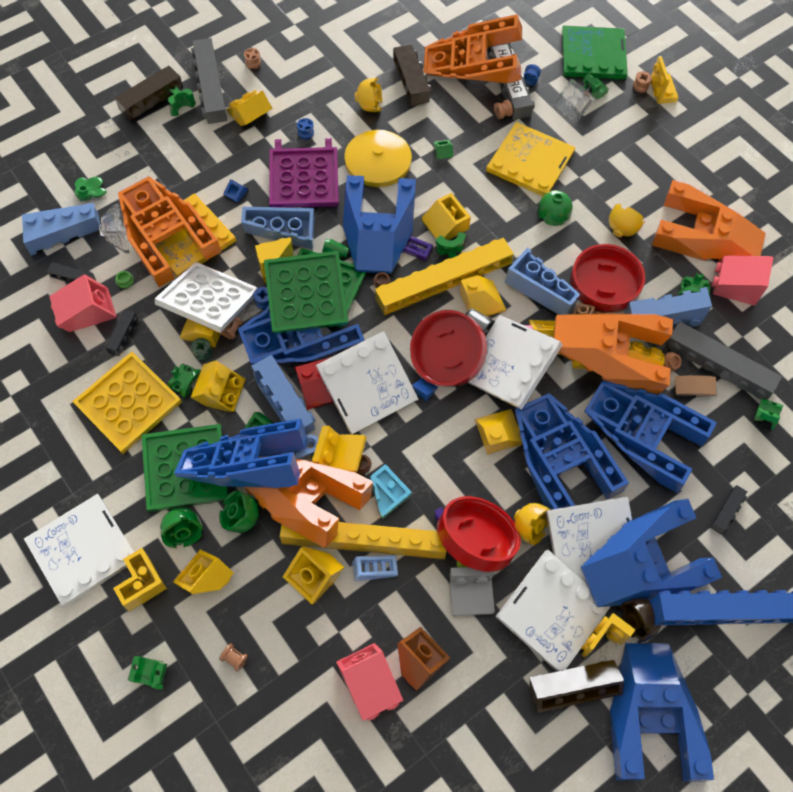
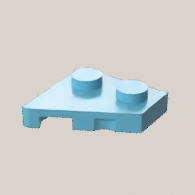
[370,464,412,519]

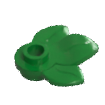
[74,177,107,201]

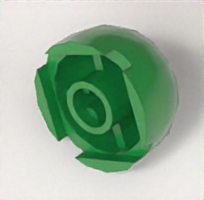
[537,190,573,226]
[219,491,259,533]
[160,508,203,548]

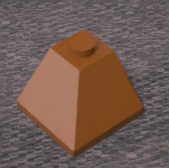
[397,627,450,691]

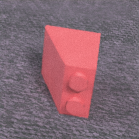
[711,256,773,306]
[50,274,117,332]
[336,643,404,721]

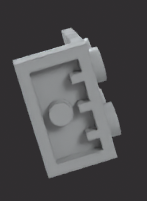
[449,567,495,616]

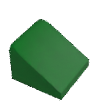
[433,140,453,159]
[244,412,274,429]

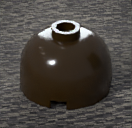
[619,598,661,643]

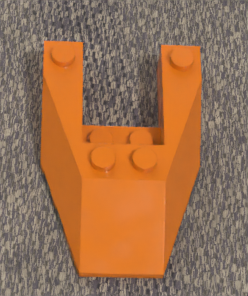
[423,14,523,83]
[118,176,221,287]
[652,180,766,261]
[553,314,673,395]
[243,456,373,548]

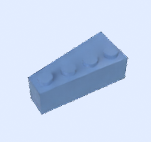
[22,203,101,255]
[241,207,315,250]
[505,247,580,315]
[625,287,712,328]
[252,355,316,435]

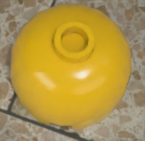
[355,78,383,112]
[608,204,645,237]
[514,503,550,545]

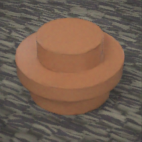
[664,352,681,371]

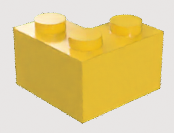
[113,548,167,612]

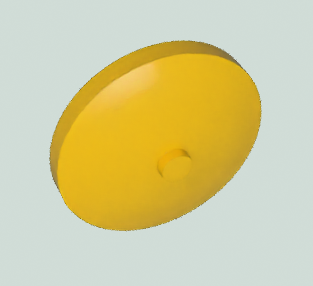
[345,130,412,187]

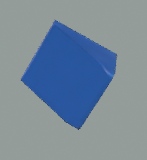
[223,179,249,202]
[412,378,438,401]

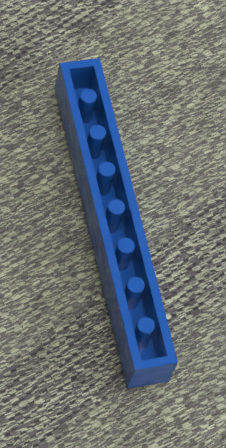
[650,590,793,626]

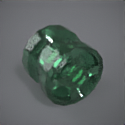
[191,338,212,361]

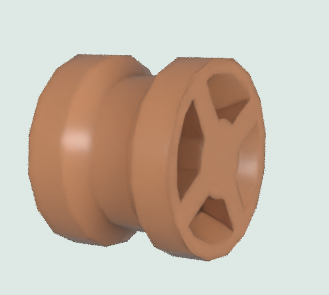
[244,48,261,69]
[633,71,652,93]
[494,99,513,119]

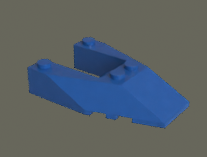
[343,175,416,274]
[238,290,365,364]
[584,381,717,493]
[515,393,629,510]
[174,419,307,488]
[580,499,722,607]
[610,643,714,782]

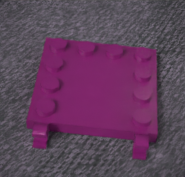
[269,138,339,208]

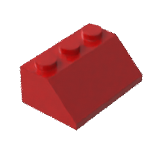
[295,357,334,410]

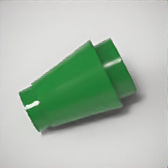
[322,238,349,258]

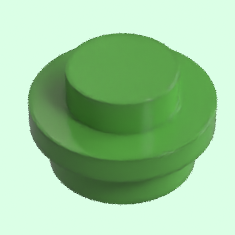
[115,271,134,288]

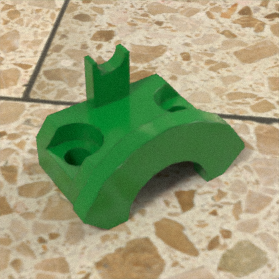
[581,74,609,99]
[168,87,196,116]
[435,232,466,259]
[678,273,711,300]
[168,363,201,398]
[754,399,783,430]
[128,656,167,690]

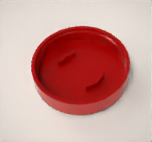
[570,244,645,312]
[410,310,487,387]
[437,496,521,572]

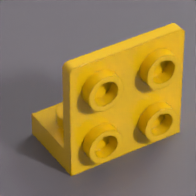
[650,56,678,104]
[312,426,367,473]
[581,613,635,658]

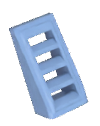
[352,555,398,581]

